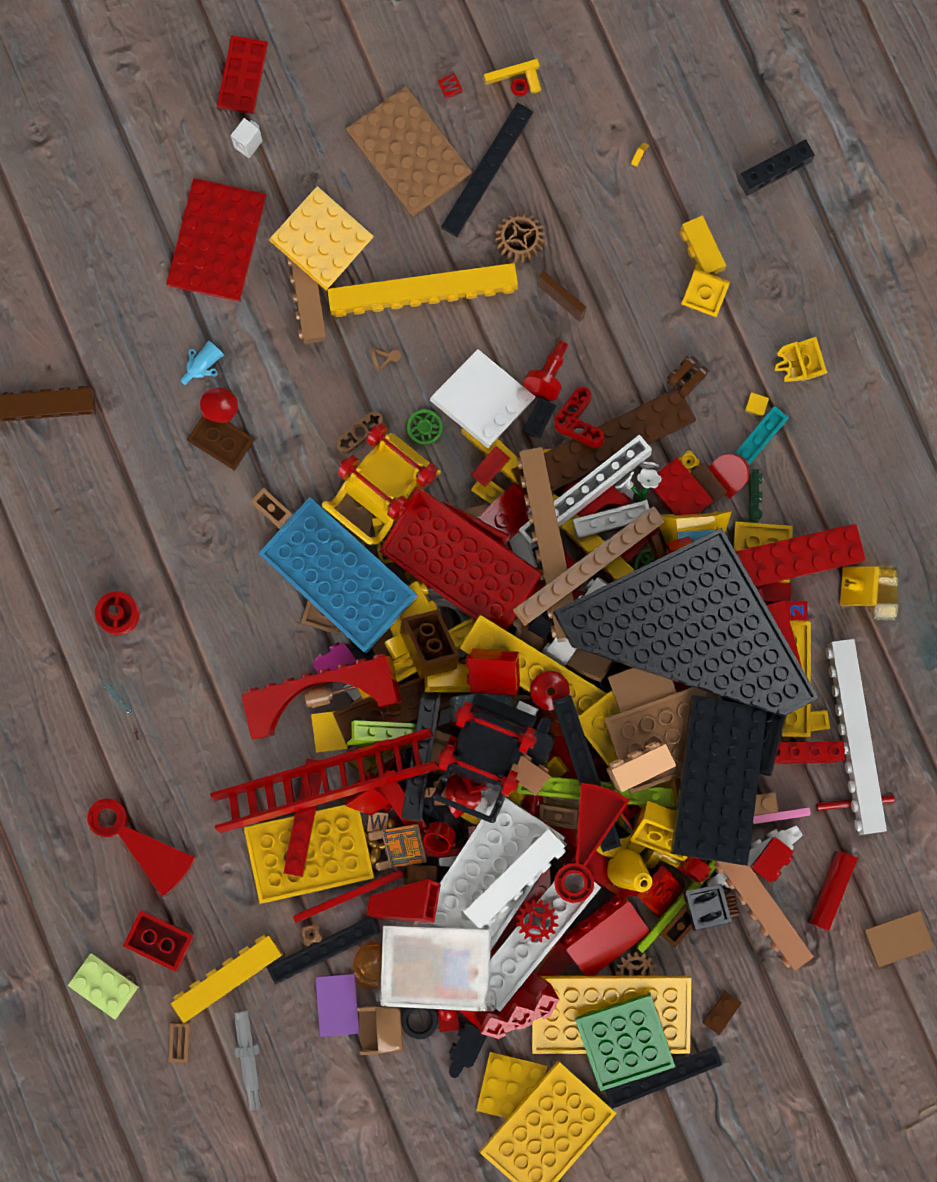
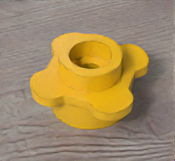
[678,450,700,472]

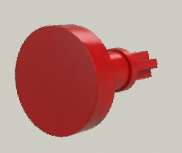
[523,341,568,401]

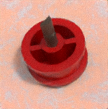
[95,591,140,636]

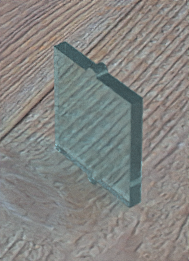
[103,683,132,714]

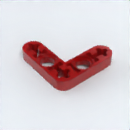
[554,387,604,447]

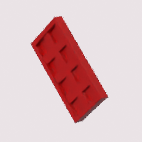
[217,35,268,114]

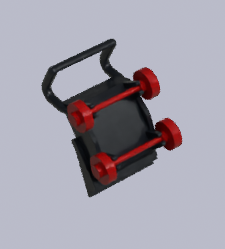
[432,692,537,823]

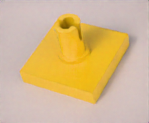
[840,566,879,606]

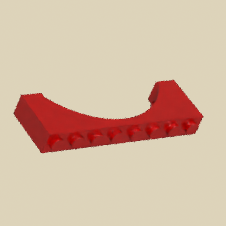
[241,654,402,740]

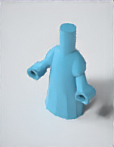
[180,340,224,385]

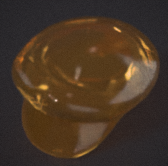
[353,942,394,989]

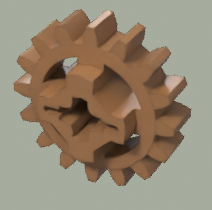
[615,952,658,976]

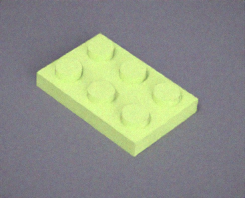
[68,953,139,1020]

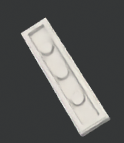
[573,500,650,539]

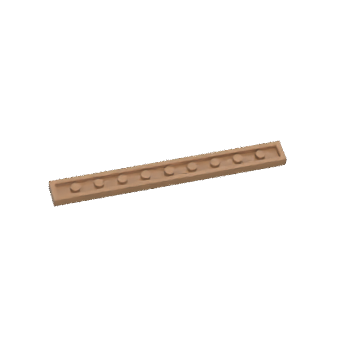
[513,506,665,626]

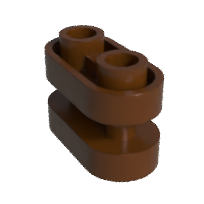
[667,356,710,398]

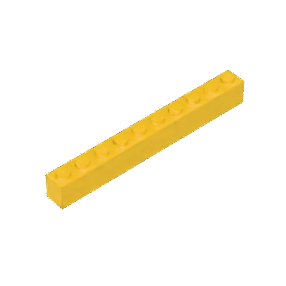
[328,263,518,317]

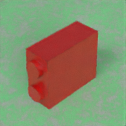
[466,649,520,696]

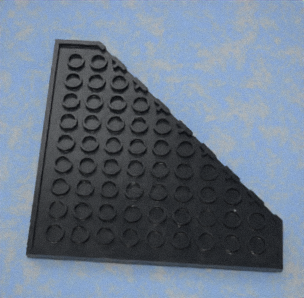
[553,528,819,717]

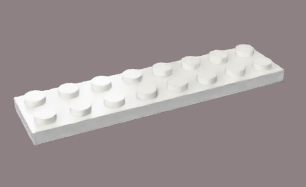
[470,873,601,1012]

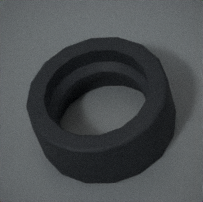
[401,1007,438,1039]

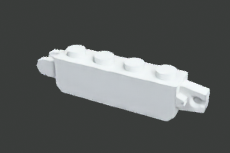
[707,826,803,889]

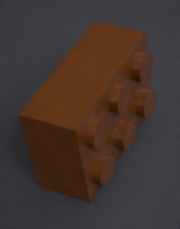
[400,609,460,678]

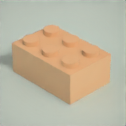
[606,741,676,792]

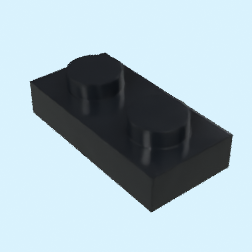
[522,397,557,440]

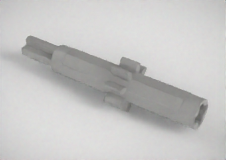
[234,1010,260,1111]

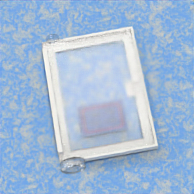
[376,926,497,1011]

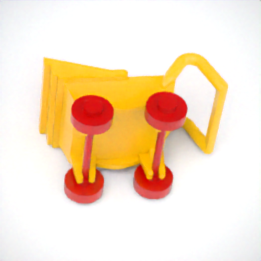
[322,423,441,545]

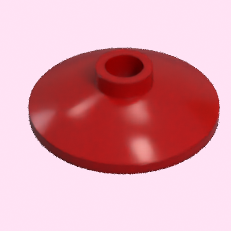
[530,671,570,710]

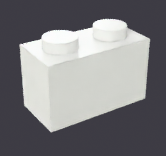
[230,118,263,158]

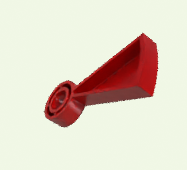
[554,782,630,903]
[87,798,196,897]

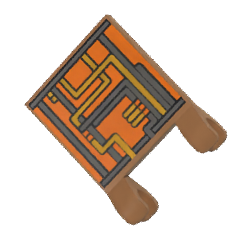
[368,824,427,871]

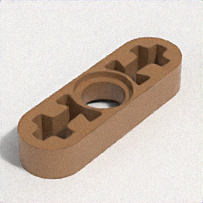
[336,411,383,454]

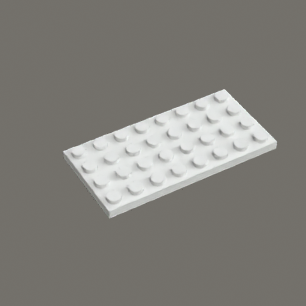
[413,795,565,969]

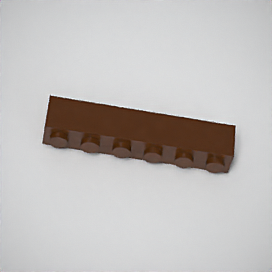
[0,386,96,422]

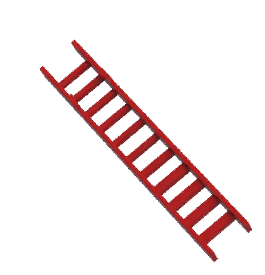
[210,728,439,833]

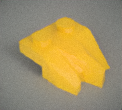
[775,337,828,382]

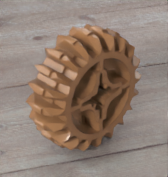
[495,212,545,263]

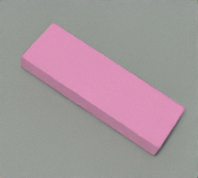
[753,808,811,824]

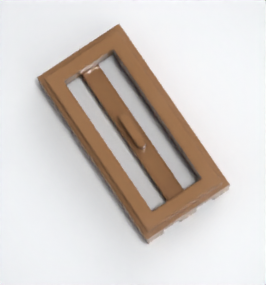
[168,1022,190,1063]

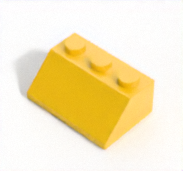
[630,801,687,861]

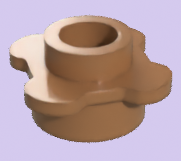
[301,924,322,946]

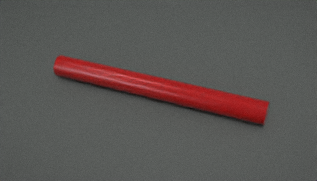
[816,795,895,811]

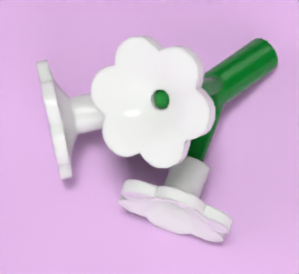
[614,461,662,502]

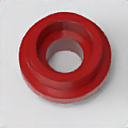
[510,78,529,97]

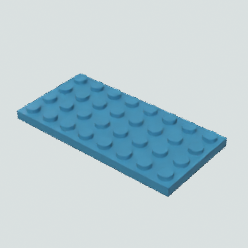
[258,497,418,653]

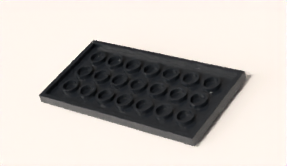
[670,695,767,866]

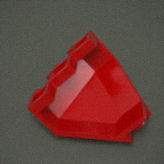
[473,950,560,1039]

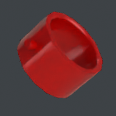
[423,822,456,855]
[678,857,711,884]

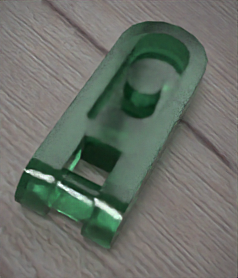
[749,469,763,523]

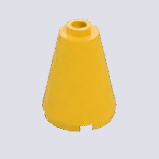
[607,849,652,892]

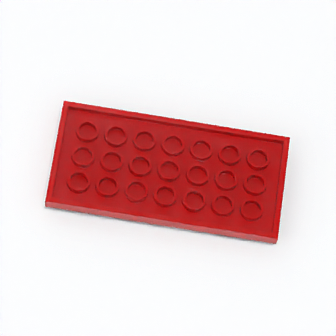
[379,487,543,632]

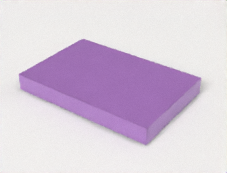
[316,974,360,1037]

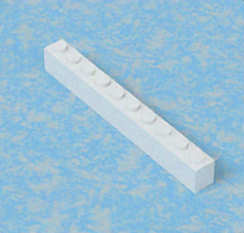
[826,639,887,835]

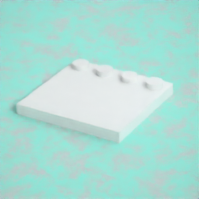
[430,349,535,448]

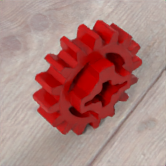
[516,899,559,943]

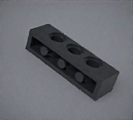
[738,139,815,196]

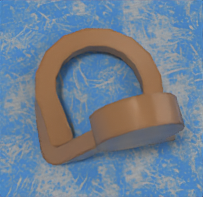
[371,347,402,372]

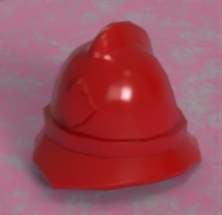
[446,774,482,818]

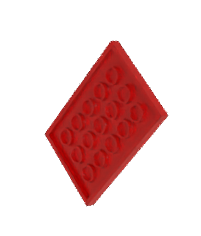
[167,178,267,302]

